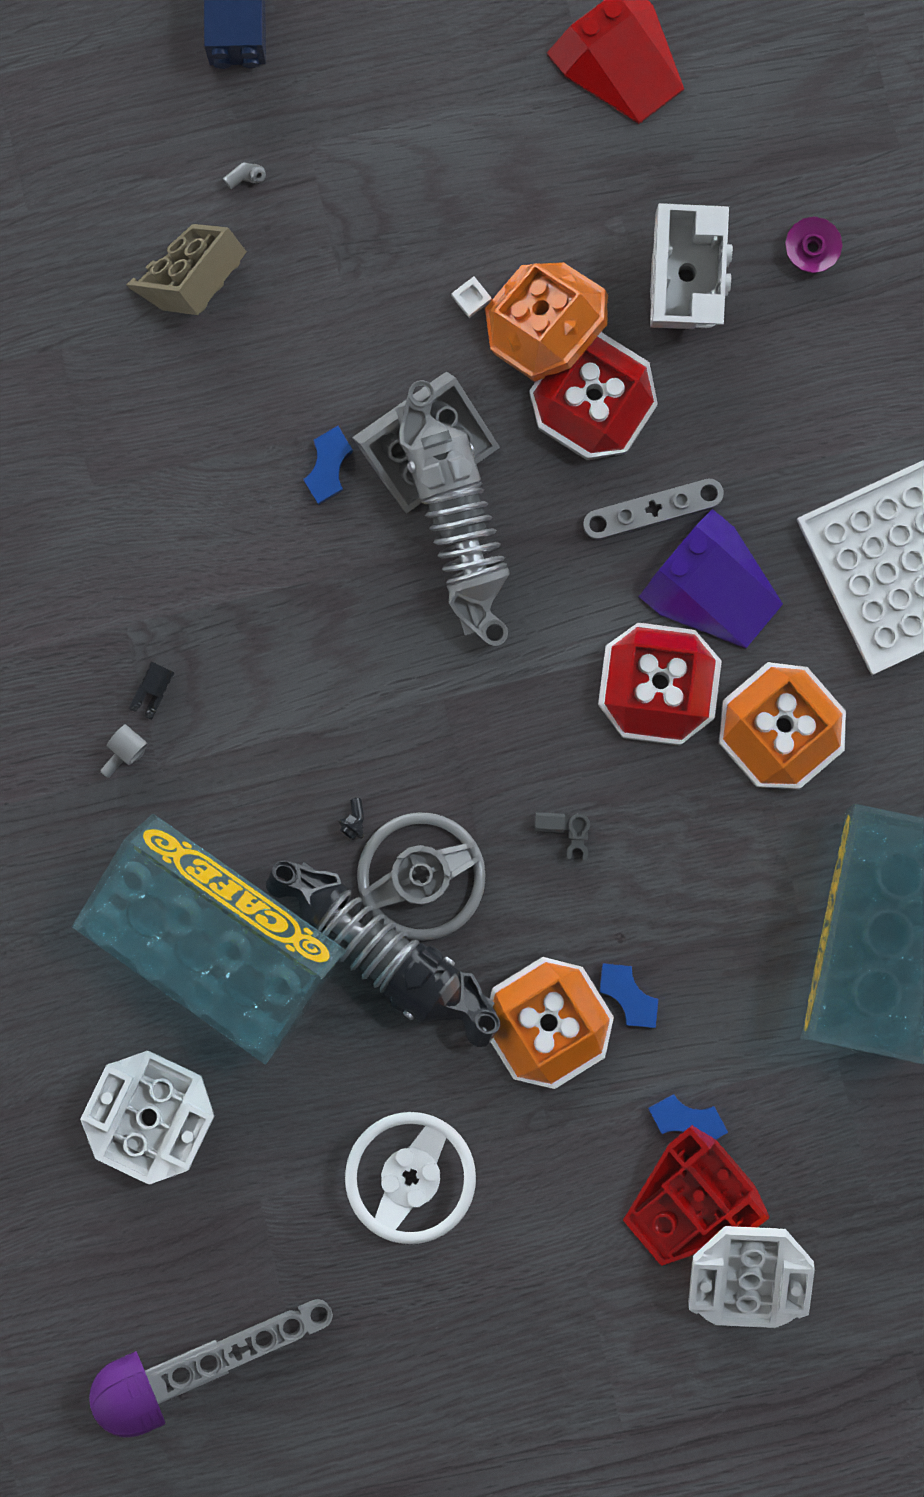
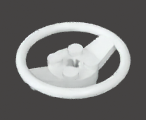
[345,1112,476,1244]

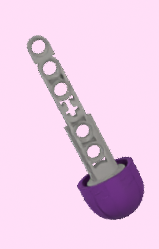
[89,1299,333,1438]

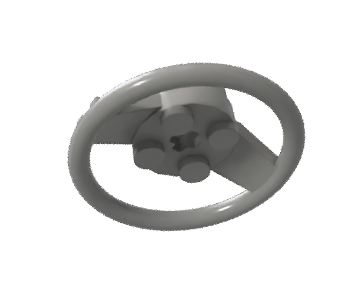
[357,812,486,941]

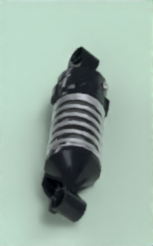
[266,860,500,1047]

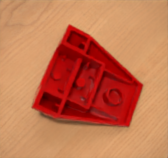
[547,0,684,124]
[623,1125,770,1266]

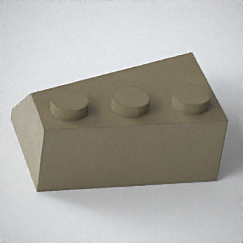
[126,224,247,315]

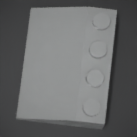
[352,371,500,513]

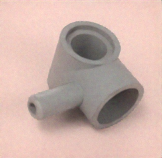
[100,724,148,778]

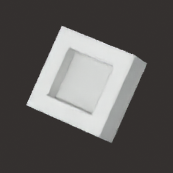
[451,276,492,318]

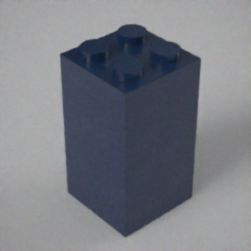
[204,0,266,69]

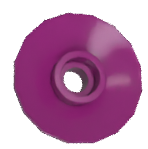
[785,216,843,273]

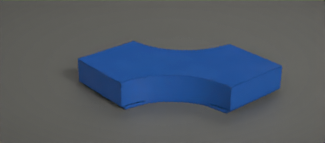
[303,426,353,505]
[599,963,658,1028]
[648,1094,728,1139]

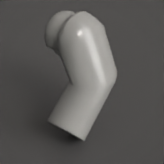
[222,162,266,190]

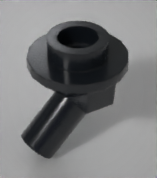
[339,798,364,840]

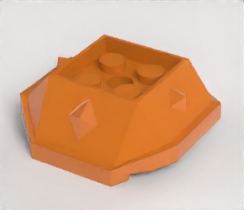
[485,262,608,382]

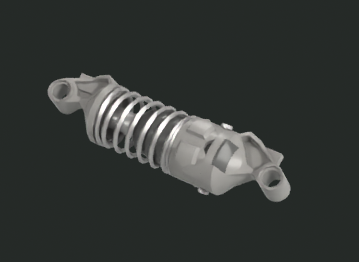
[395,380,510,646]

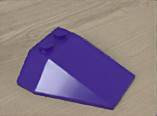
[638,509,783,649]

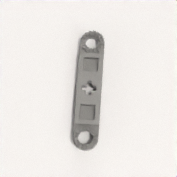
[583,479,724,540]

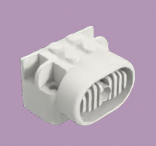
[650,203,733,329]

